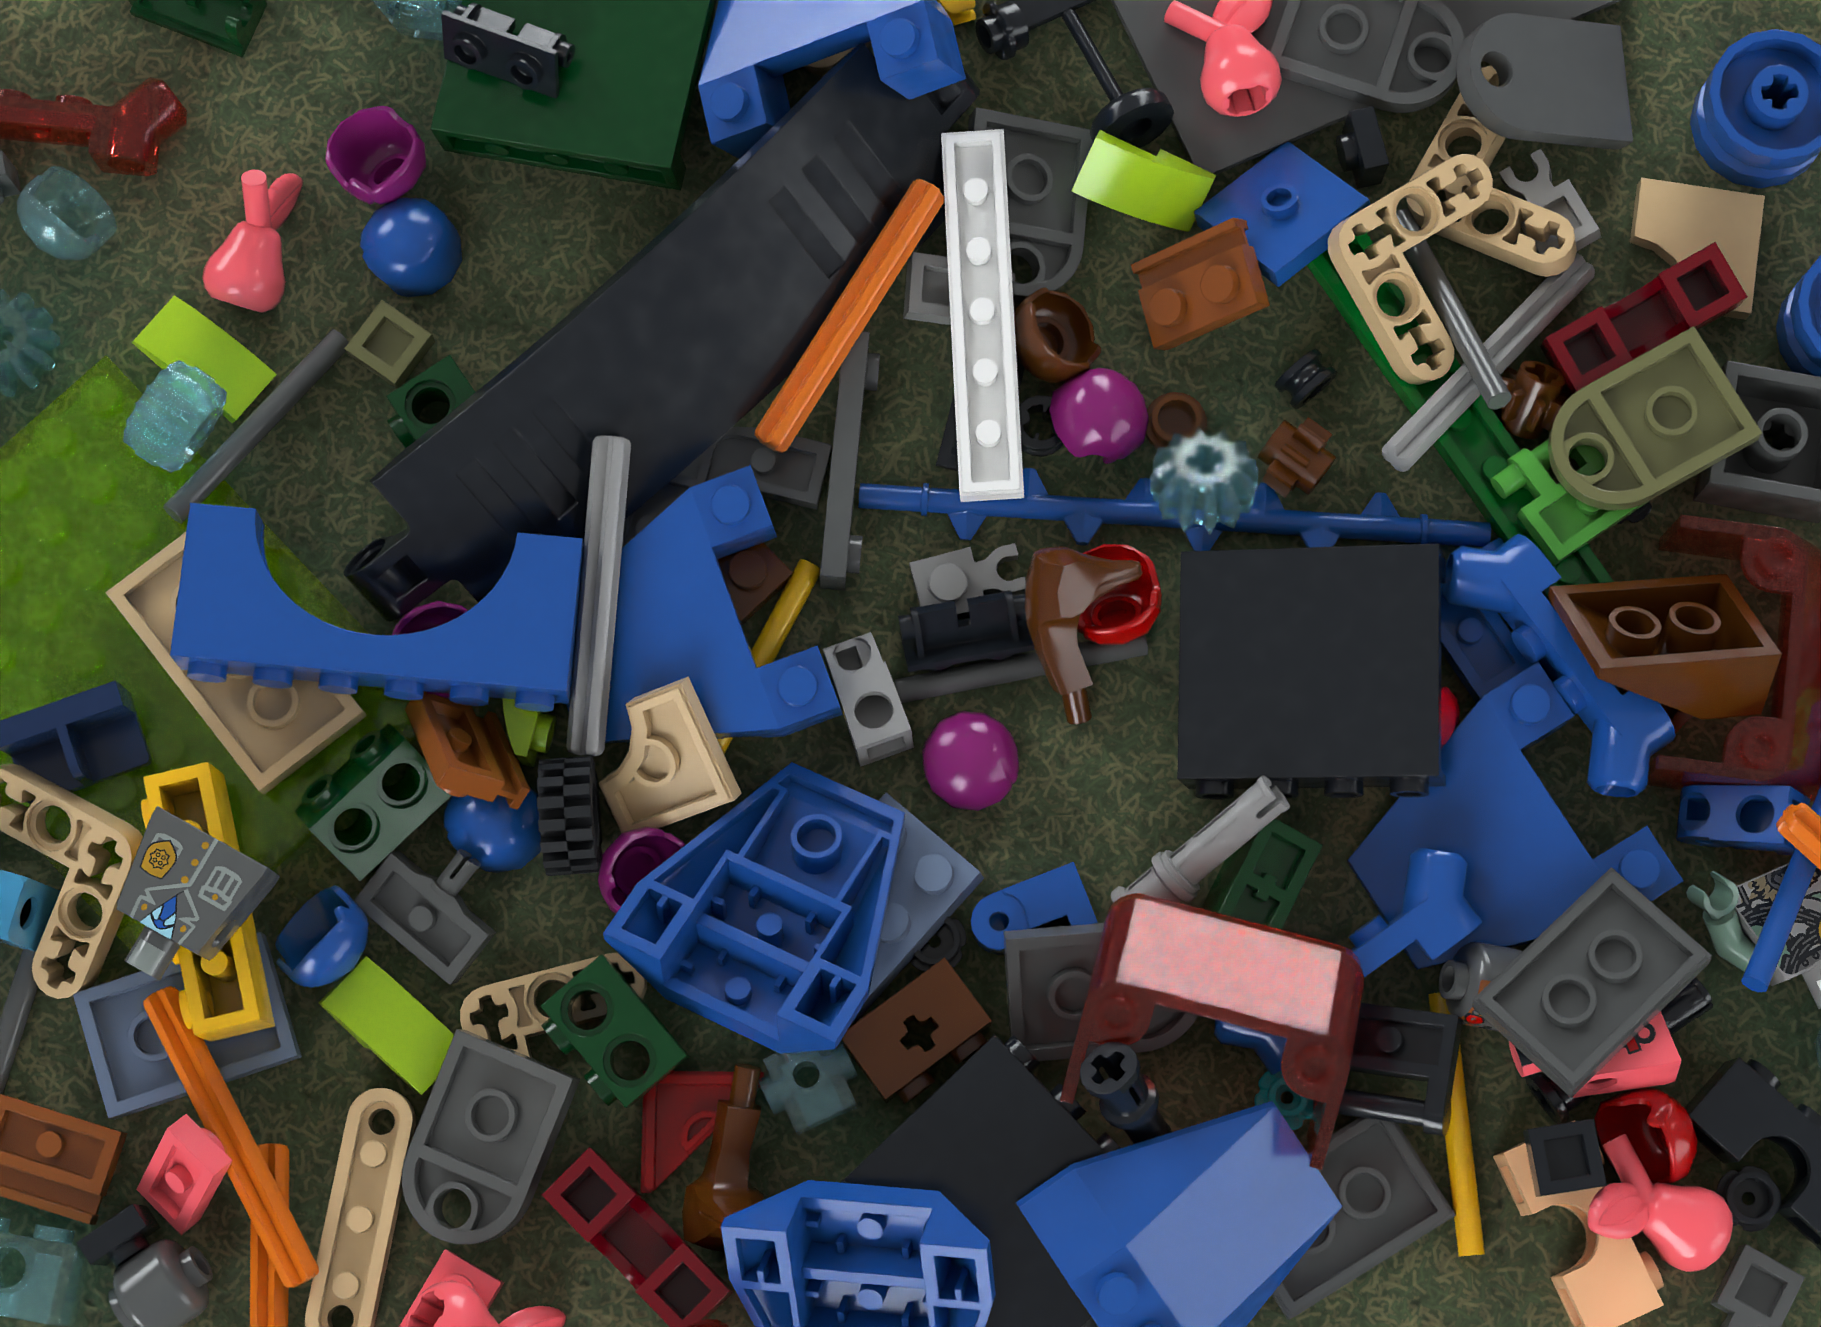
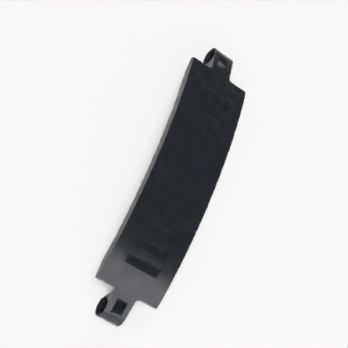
[344,43,980,622]

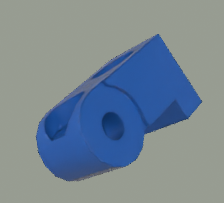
[1676,785,1810,855]
[971,862,1098,955]

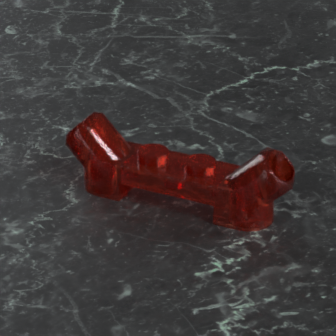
[0,77,188,176]

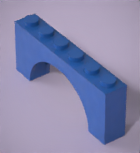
[170,503,584,712]

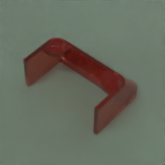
[1647,515,1821,804]
[1060,893,1364,1170]

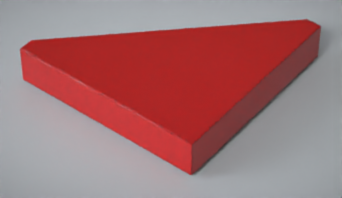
[641,1071,765,1194]

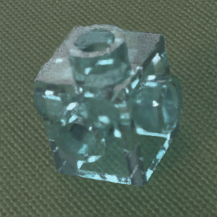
[759,1041,858,1136]

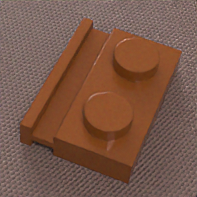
[1131,217,1270,351]
[405,691,530,810]
[0,1094,128,1225]

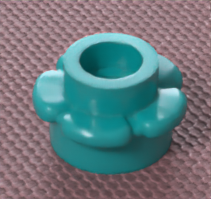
[1254,1066,1315,1130]

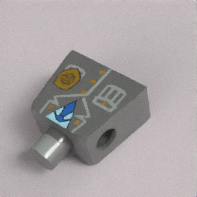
[117,806,280,980]

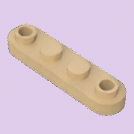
[305,1088,416,1327]

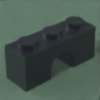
[1685,1057,1821,1250]

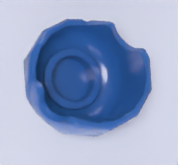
[360,198,462,297]
[444,786,541,873]
[275,885,369,988]

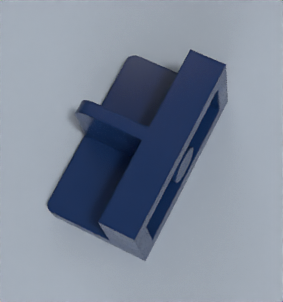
[0,680,152,804]

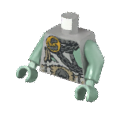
[1686,863,1821,1009]

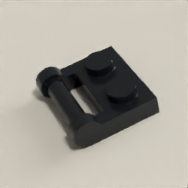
[1313,999,1463,1136]

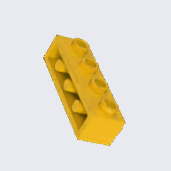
[141,762,275,1042]

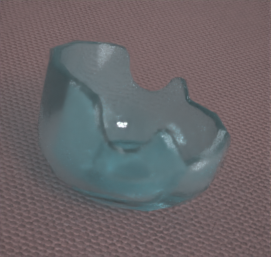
[16,166,117,261]

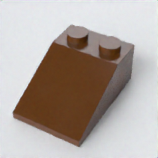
[1547,574,1782,719]

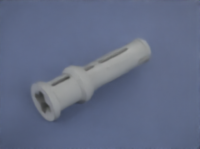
[1110,775,1290,922]

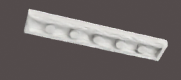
[941,129,1024,502]

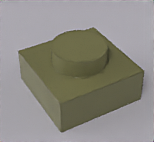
[344,300,435,389]

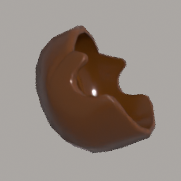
[1014,287,1101,383]

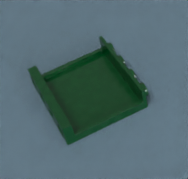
[430,0,716,190]

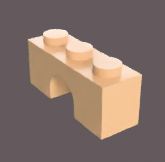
[1493,1120,1664,1327]

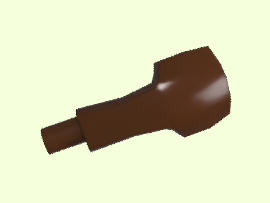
[1025,546,1142,724]
[682,1063,764,1252]

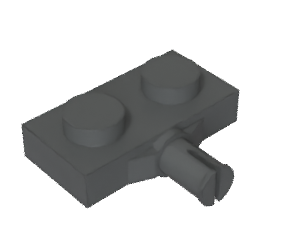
[354,849,496,985]

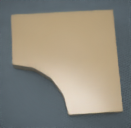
[1630,177,1765,320]
[599,676,742,833]

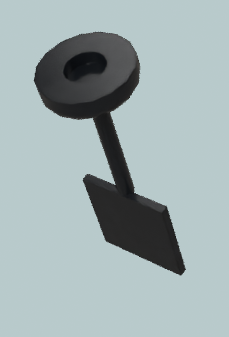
[1009,0,1174,148]

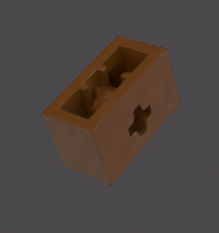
[841,957,992,1104]

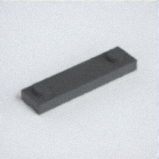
[820,331,880,591]

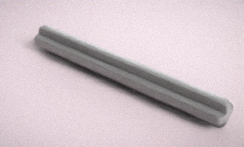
[1382,253,1595,472]
[566,435,631,756]

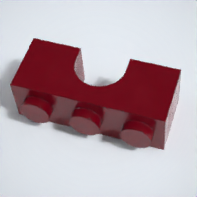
[1540,242,1748,395]
[542,1147,735,1327]

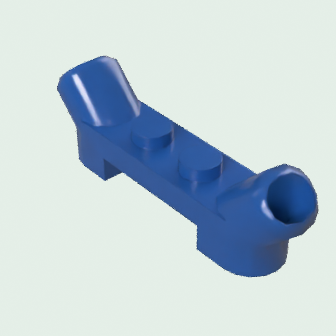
[1442,534,1676,798]
[1214,848,1483,1075]

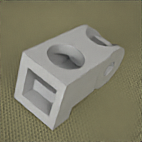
[822,632,914,767]

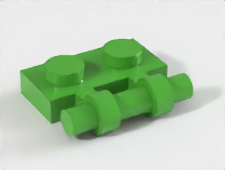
[1490,439,1649,566]

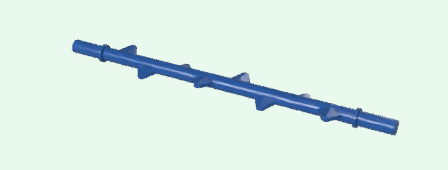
[859,468,1491,551]

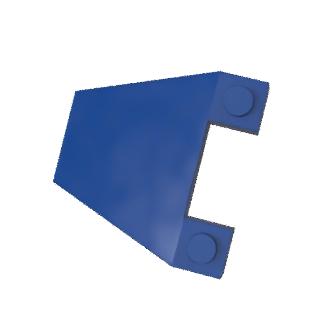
[698,0,966,159]
[566,465,843,743]
[1347,662,1683,970]

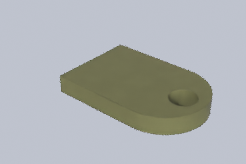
[1548,326,1762,510]

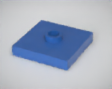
[1194,141,1370,287]

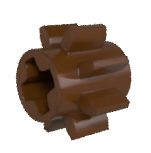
[1498,361,1572,439]
[1257,417,1336,498]

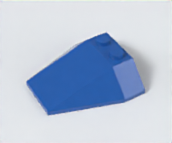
[603,762,905,1054]
[1016,1101,1342,1327]
[721,1180,996,1327]

